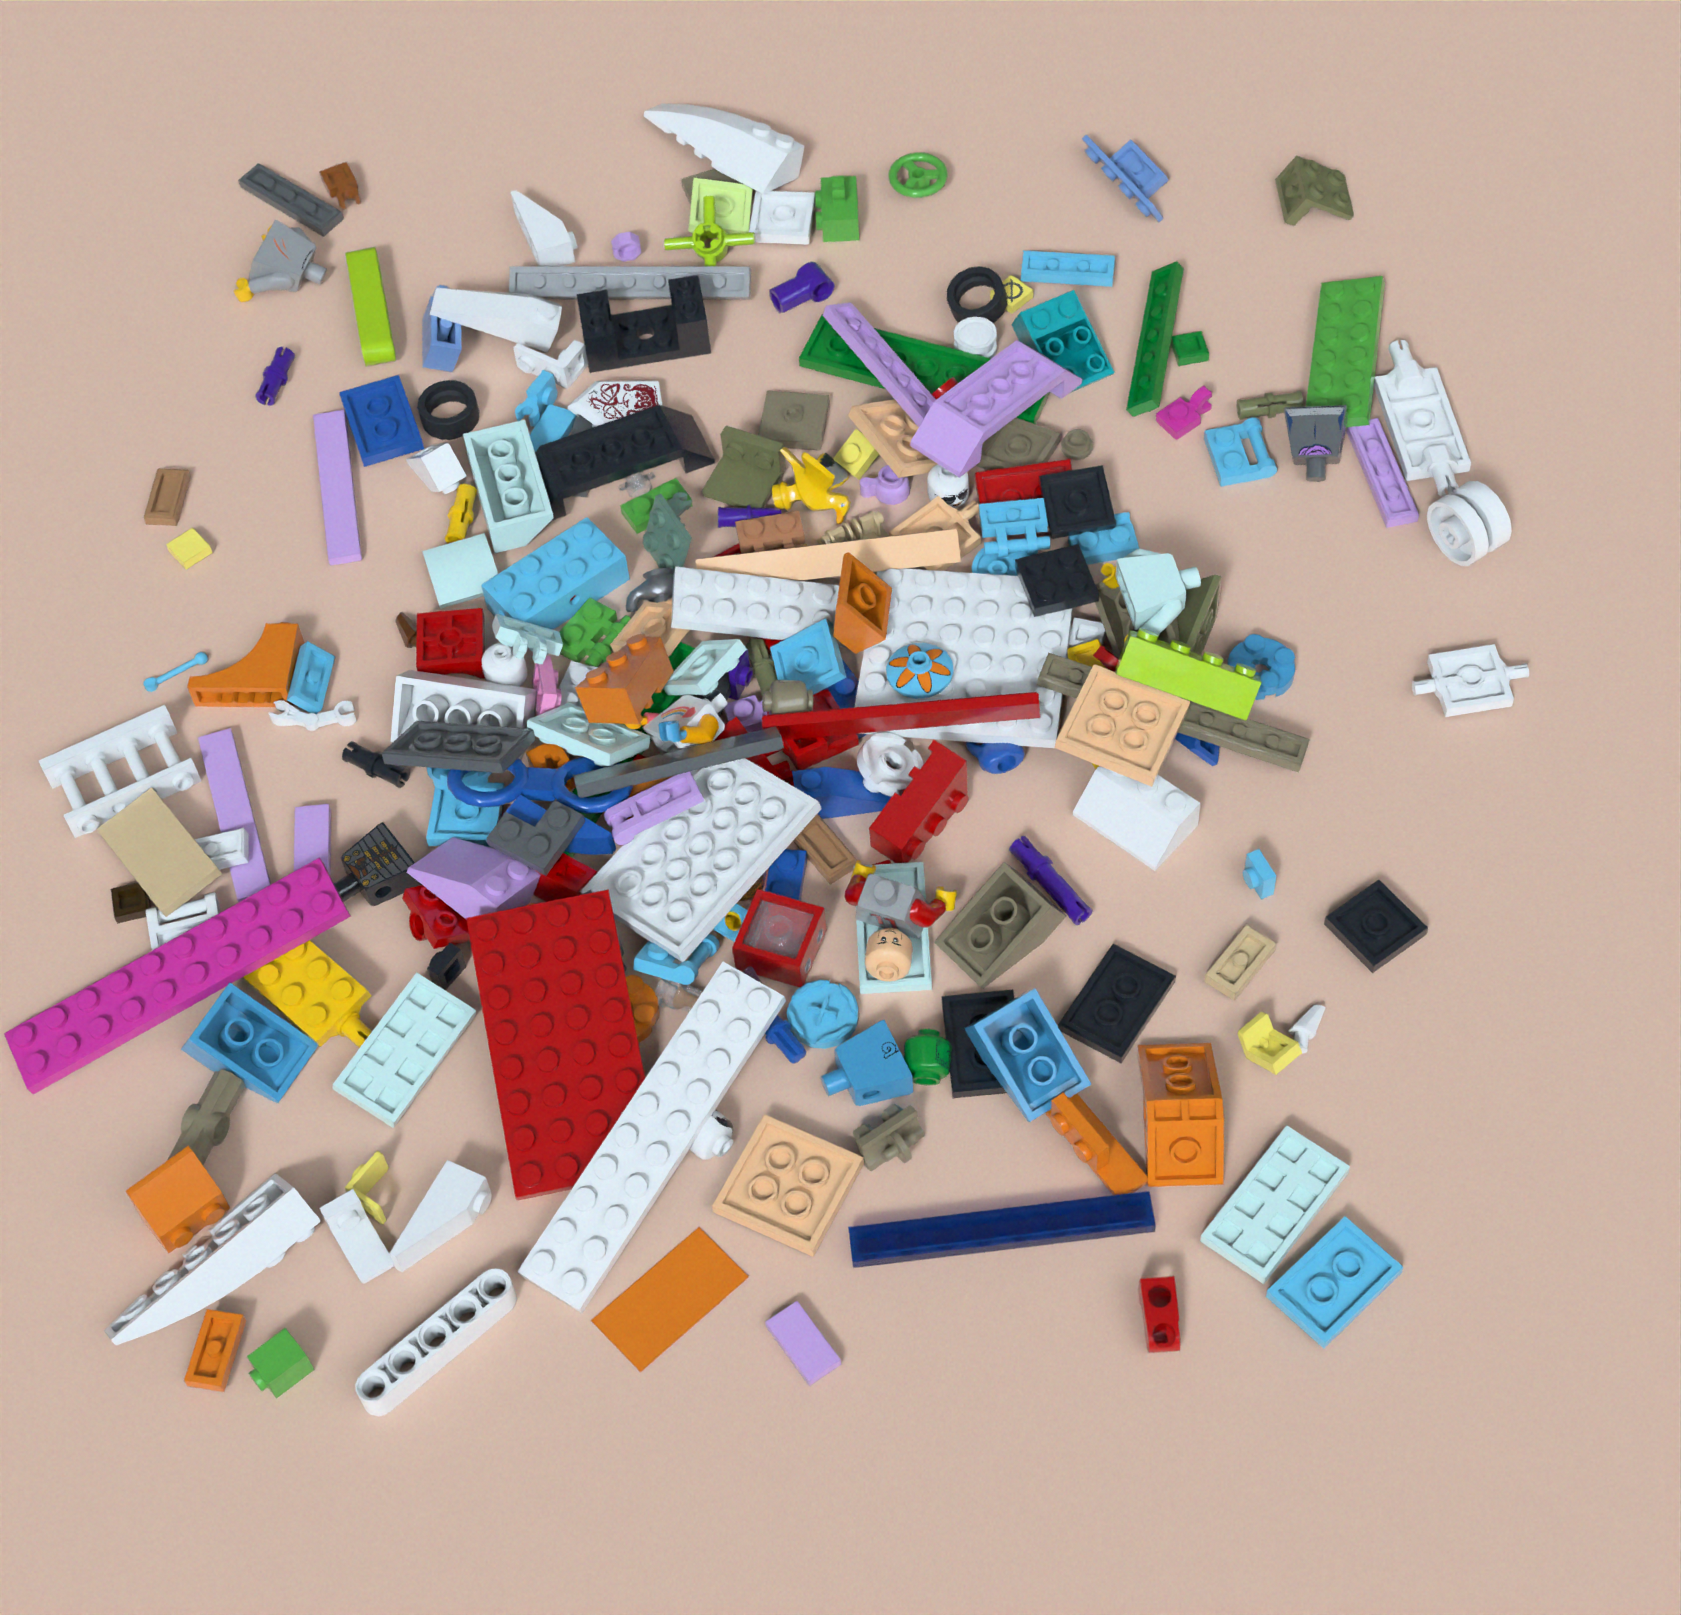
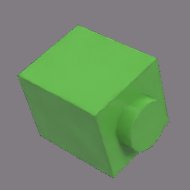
[247,1328,314,1399]

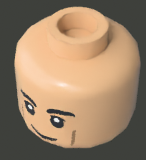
[864,928,913,982]

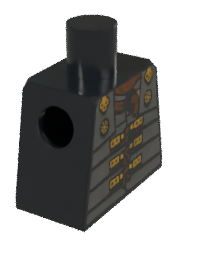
[334,822,422,906]

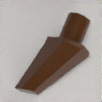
[395,612,417,648]

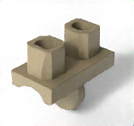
[853,1104,925,1172]

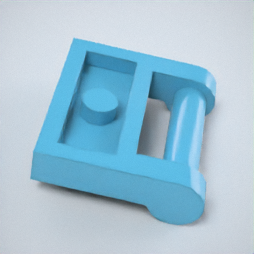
[1204,418,1277,487]
[633,934,720,985]

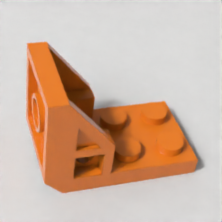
[1137,1043,1224,1187]

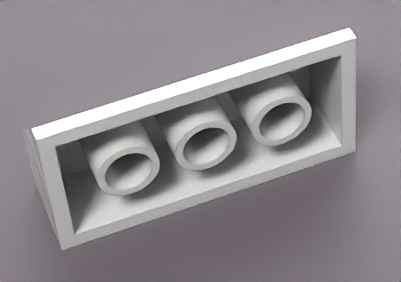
[391,670,537,760]

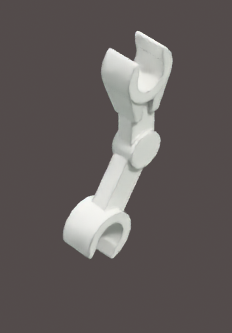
[268,700,357,731]

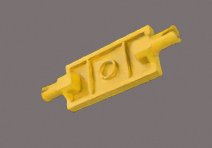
[242,940,372,1048]

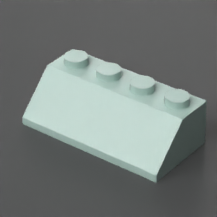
[463,420,554,553]

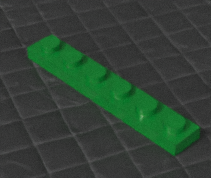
[1126,261,1184,417]

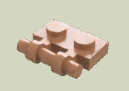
[735,511,807,554]

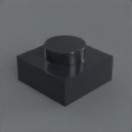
[427,943,466,991]

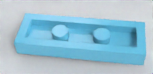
[1021,251,1115,287]

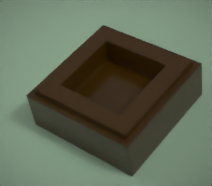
[111,883,151,924]

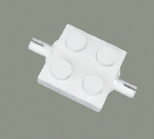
[1412,644,1529,717]

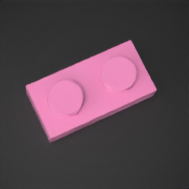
[532,655,561,716]

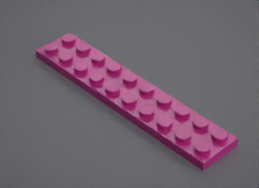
[4,857,351,1094]

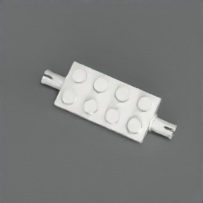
[1374,340,1471,497]

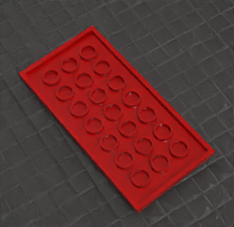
[466,889,645,1201]

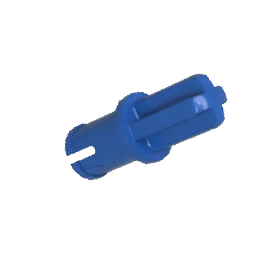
[765,1014,807,1064]

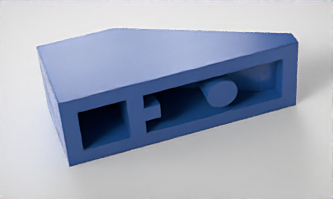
[792,767,892,819]

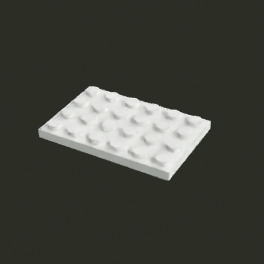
[580,758,821,962]

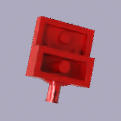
[764,688,859,771]

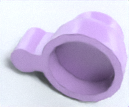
[860,465,910,505]

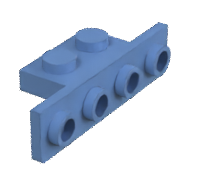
[1082,135,1169,222]

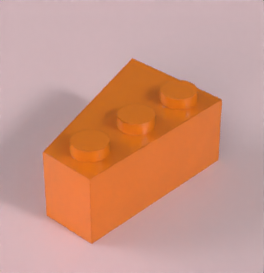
[575,634,674,724]

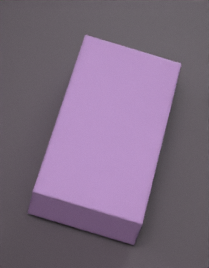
[765,1301,841,1386]

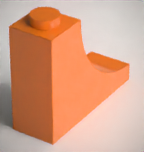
[187,622,305,707]

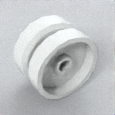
[1427,481,1512,566]

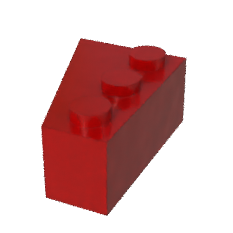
[869,740,969,863]

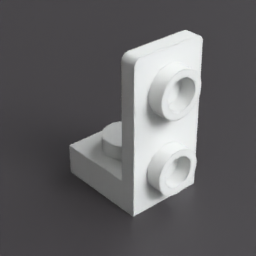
[513,340,588,389]
[320,1189,394,1284]

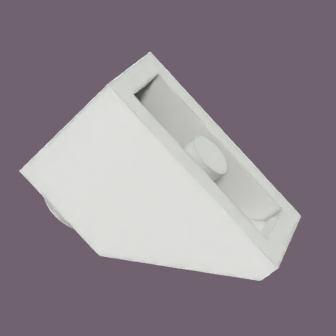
[406,442,466,494]

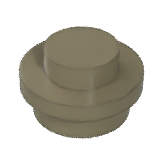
[1061,429,1093,460]

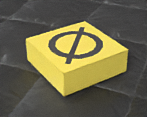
[990,275,1033,314]

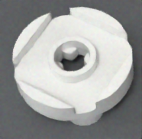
[857,732,924,796]

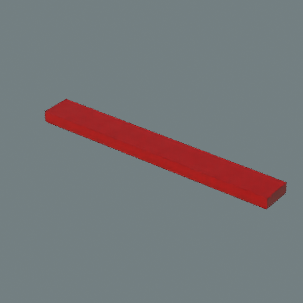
[762,692,1040,740]

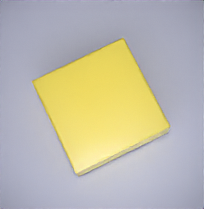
[166,527,213,570]

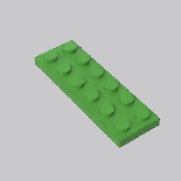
[1306,276,1385,427]

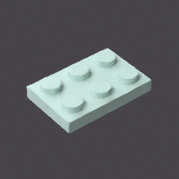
[527,703,651,767]

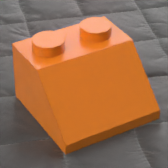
[833,552,892,654]
[125,1146,230,1254]

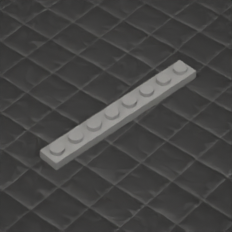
[509,266,751,300]

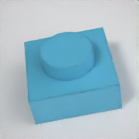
[1242,849,1276,900]

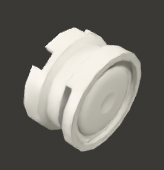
[954,317,997,359]

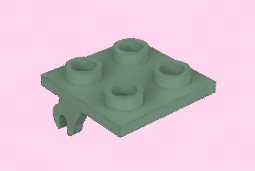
[643,492,692,574]

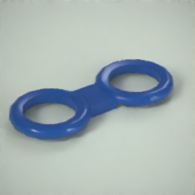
[447,757,633,813]

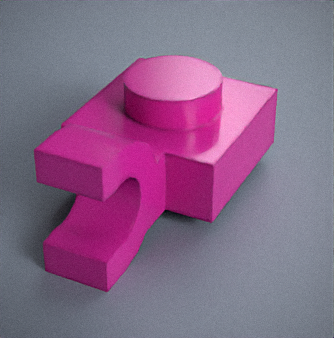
[1156,386,1212,440]

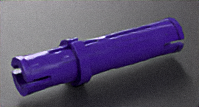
[1009,836,1093,925]

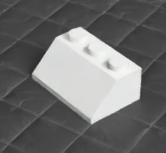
[1073,766,1200,871]

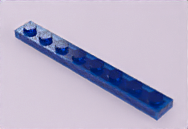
[848,1191,1156,1268]

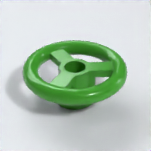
[888,152,948,198]

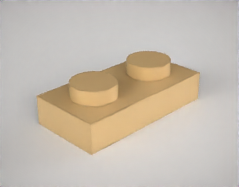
[1205,925,1276,1001]

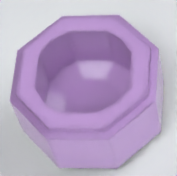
[611,232,642,262]

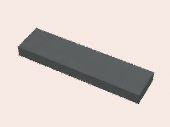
[238,163,344,237]

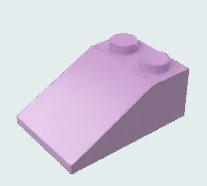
[407,837,541,919]

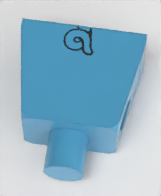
[821,1020,914,1106]

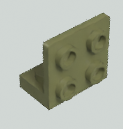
[1275,155,1354,226]
[702,425,786,508]

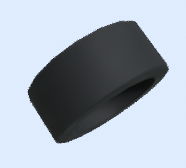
[947,266,1007,323]
[417,380,480,440]

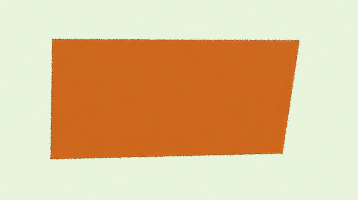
[591,1227,749,1372]

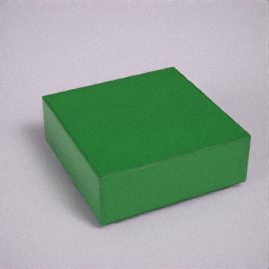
[1171,331,1209,366]

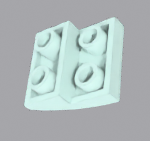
[422,533,498,609]

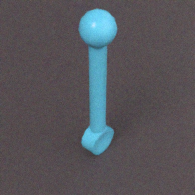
[144,652,208,692]

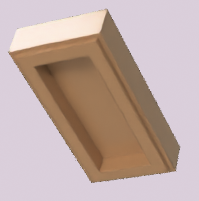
[144,469,191,526]
[793,814,857,885]

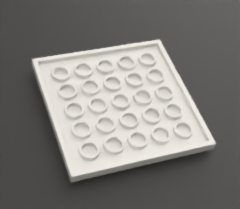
[854,568,1073,748]

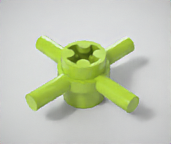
[664,196,755,267]

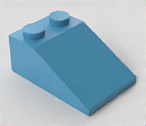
[181,983,318,1103]
[964,988,1091,1122]

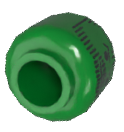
[903,1029,952,1086]

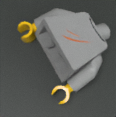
[234,220,327,302]

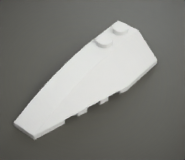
[644,104,805,194]
[104,1173,321,1345]

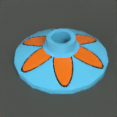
[886,643,954,699]

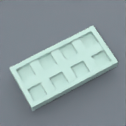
[333,972,476,1128]
[1200,1125,1350,1284]

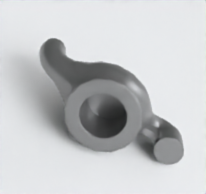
[626,568,674,612]

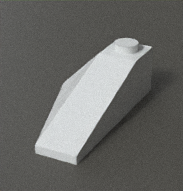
[430,288,562,353]

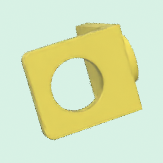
[345,1151,389,1225]

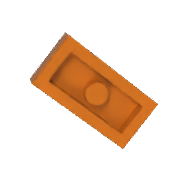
[184,1309,246,1392]

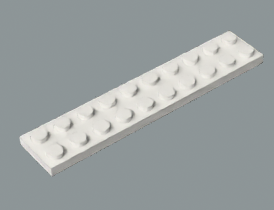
[517,962,786,1313]

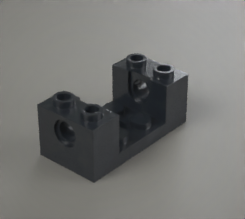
[576,275,711,373]

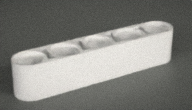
[355,1268,517,1416]

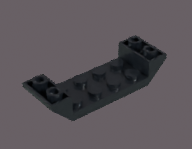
[535,405,715,521]

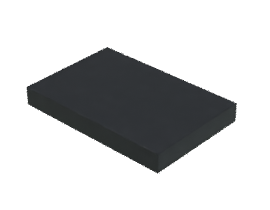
[1058,944,1176,1064]
[941,990,1014,1098]

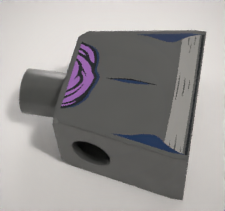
[1284,405,1348,482]

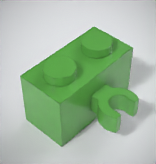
[815,176,859,242]

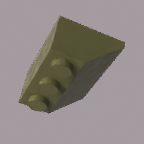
[1177,574,1221,655]

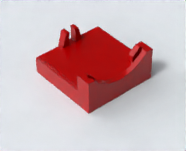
[416,608,485,679]

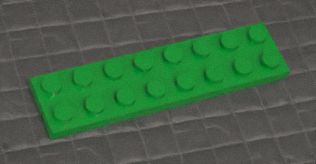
[799,314,1050,424]

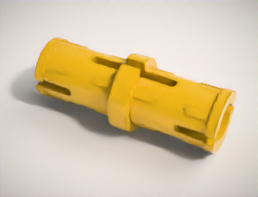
[445,484,477,544]

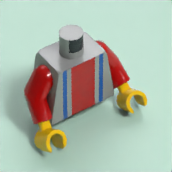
[844,860,957,939]

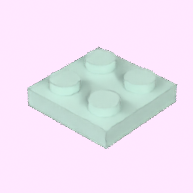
[663,639,747,695]

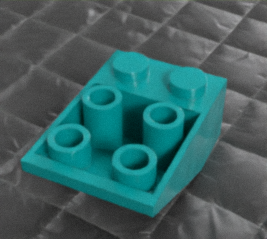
[1011,290,1115,398]

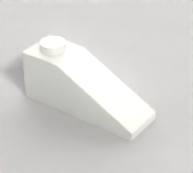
[510,190,577,266]
[389,1160,492,1272]

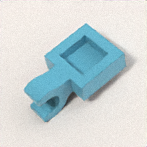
[515,370,558,427]

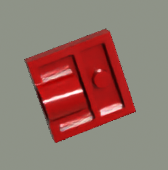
[402,885,470,949]

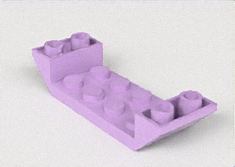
[910,340,1082,478]

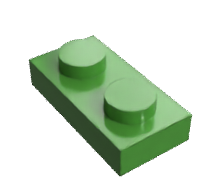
[620,478,693,534]

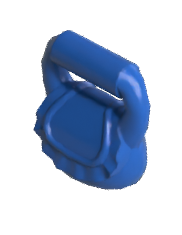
[966,742,1025,774]

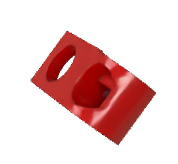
[1138,1276,1180,1353]

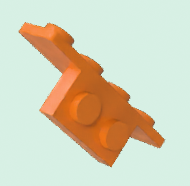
[1045,1092,1148,1201]

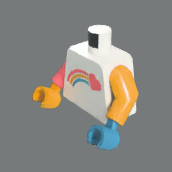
[625,690,728,754]

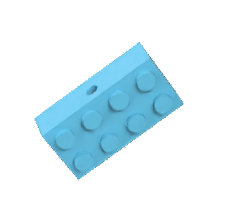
[481,517,630,630]

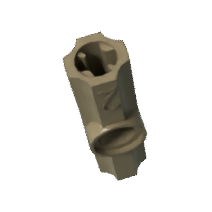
[167,1069,246,1165]

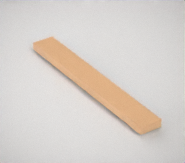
[695,529,961,581]

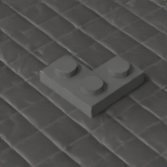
[486,800,585,876]

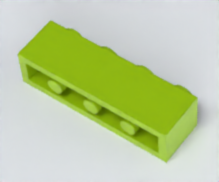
[1115,628,1262,721]

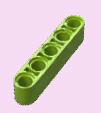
[345,247,396,367]

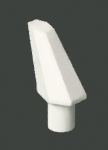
[1288,1005,1326,1054]

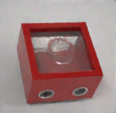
[732,889,827,988]

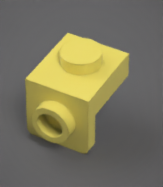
[833,429,879,480]
[1238,1012,1302,1075]

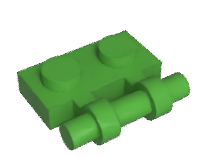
[559,597,631,667]

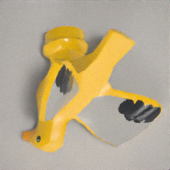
[772,447,851,524]

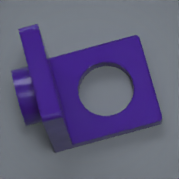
[728,649,753,700]

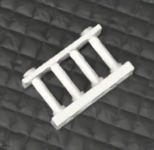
[39,705,201,838]

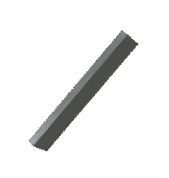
[573,726,784,798]

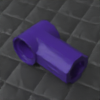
[769,262,835,313]

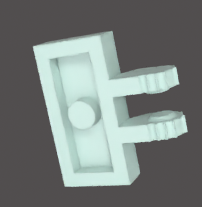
[492,614,563,665]

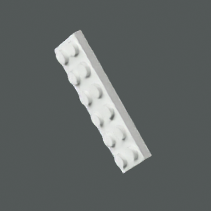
[671,566,846,647]

